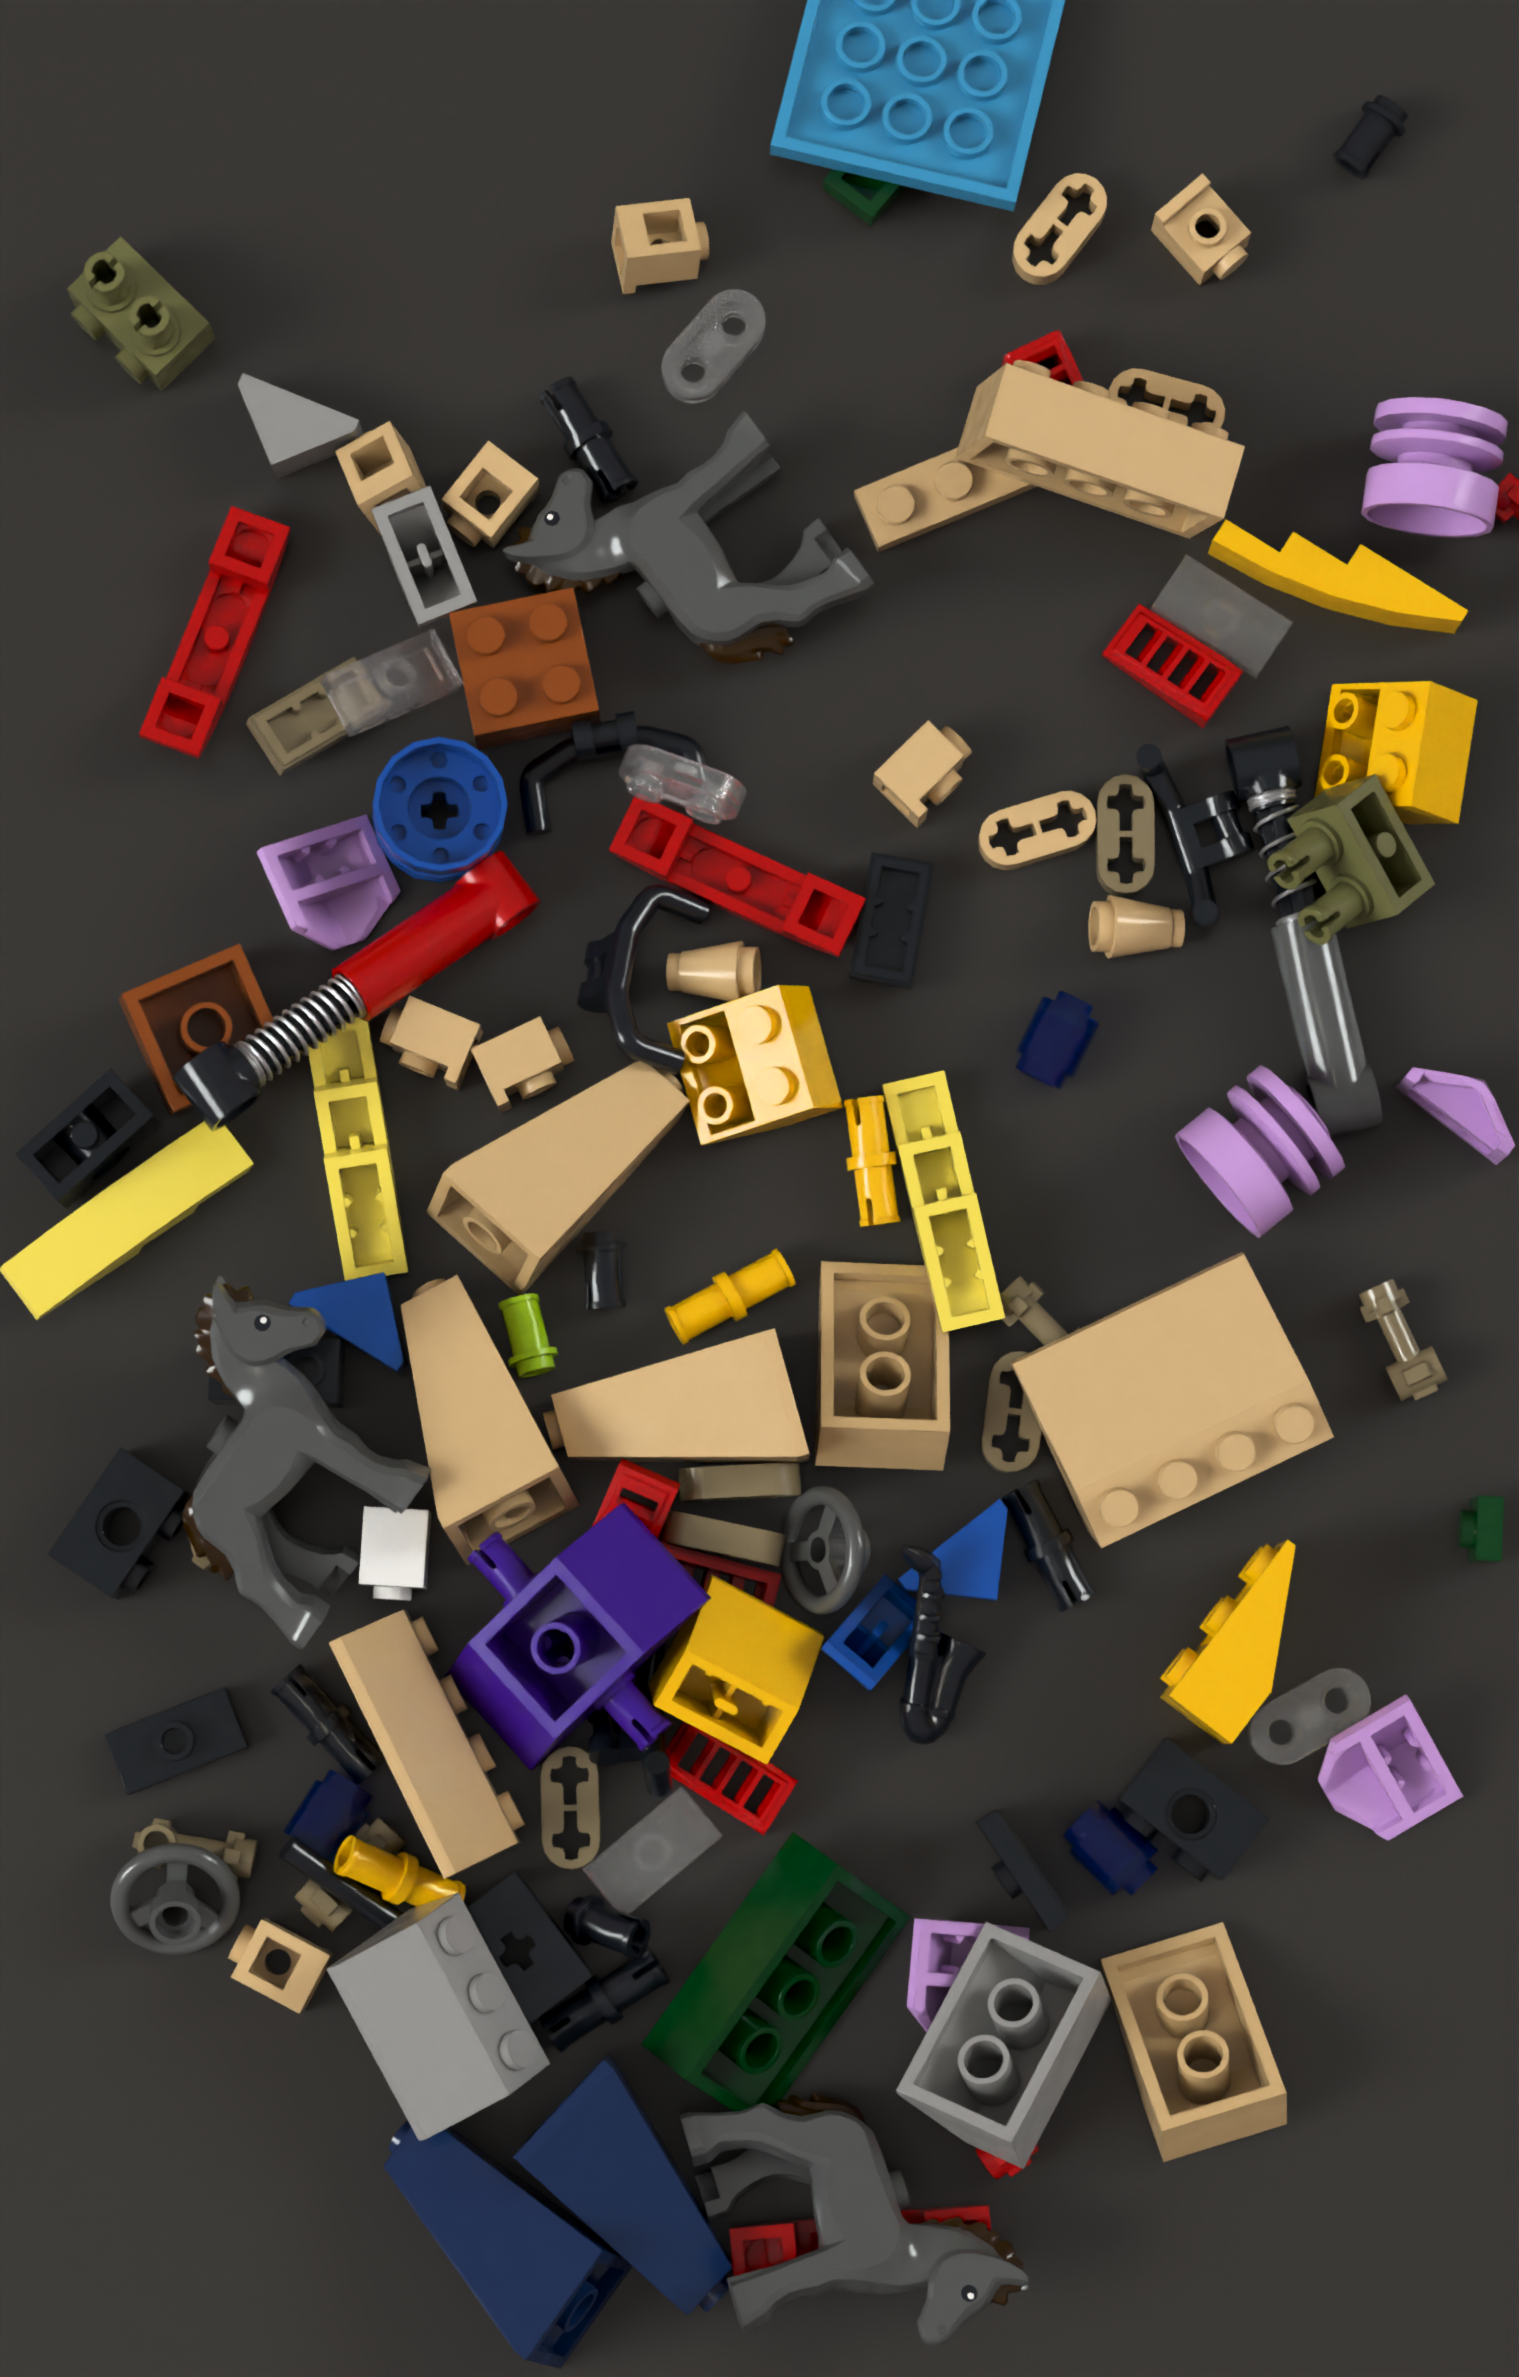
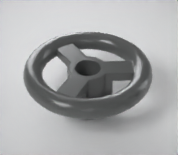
[780,1486,871,1615]
[110,1843,240,1955]

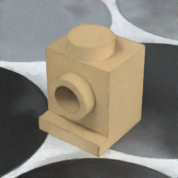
[1151,173,1251,286]
[611,198,709,294]
[335,421,426,535]
[441,440,541,548]
[873,720,972,828]
[380,995,483,1091]
[471,1016,575,1113]
[228,1918,335,2014]

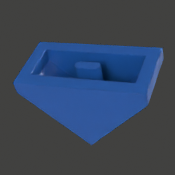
[288,1272,408,1376]
[897,1499,1008,1602]
[820,1574,916,1692]

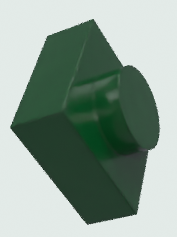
[823,169,906,226]
[1458,1495,1504,1564]

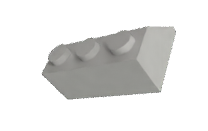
[327,1893,550,2141]
[896,1922,1112,2169]

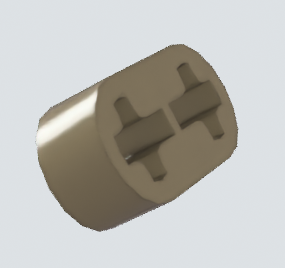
[1095,774,1155,898]
[981,1351,1041,1473]
[678,1463,801,1502]
[660,1511,786,1567]
[540,1746,601,1870]

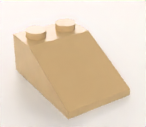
[815,1261,950,1471]
[1100,1922,1287,2162]

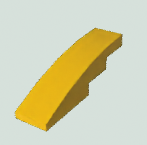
[1208,519,1469,634]

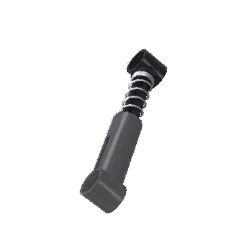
[1225,726,1383,1137]

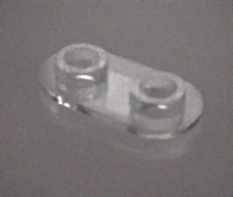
[662,289,765,404]
[618,744,747,825]
[1248,1668,1371,1765]

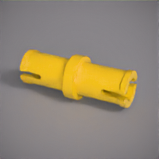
[843,1095,901,1227]
[664,1248,796,1345]
[334,1835,466,1907]

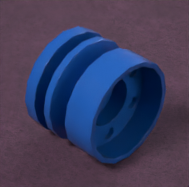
[372,737,508,883]

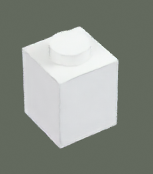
[359,1506,432,1601]

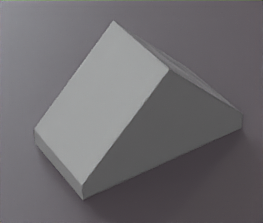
[238,373,363,479]
[371,486,478,627]

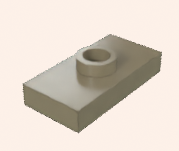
[246,657,388,776]

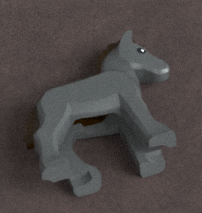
[502,410,875,665]
[182,1275,431,1650]
[679,2093,1029,2347]

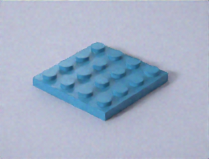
[770,0,1066,212]

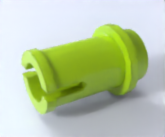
[498,1293,558,1378]

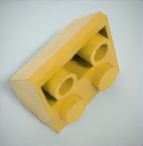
[1314,681,1478,824]
[667,985,843,1145]
[648,1574,825,1765]

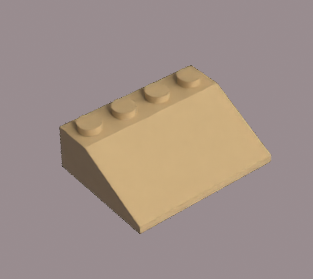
[1010,1252,1334,1548]

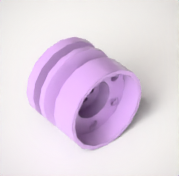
[1361,397,1508,538]
[1175,1065,1345,1238]

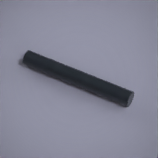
[279,1836,404,1929]

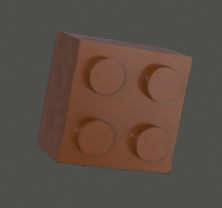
[449,587,601,750]
[118,943,284,1116]

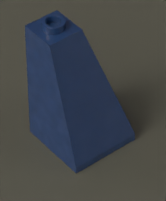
[513,2053,732,2316]
[383,2121,632,2369]

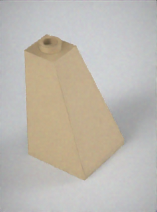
[426,1061,690,1295]
[400,1275,580,1566]
[543,1328,810,1464]

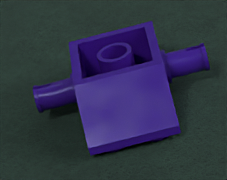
[445,1503,711,1771]

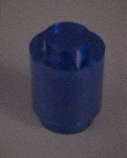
[1015,990,1099,1090]
[283,1769,373,1864]
[1062,1800,1158,1896]

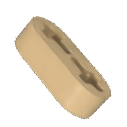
[1012,173,1107,285]
[1108,368,1225,428]
[978,790,1097,870]

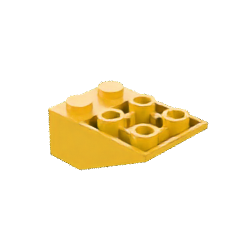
[1160,1540,1296,1745]

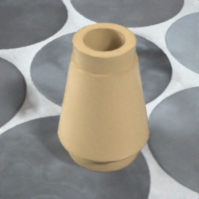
[1088,895,1185,959]
[666,940,762,1002]

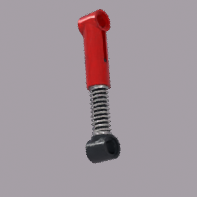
[173,851,541,1131]

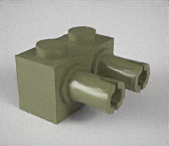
[67,236,215,391]
[1267,774,1435,945]

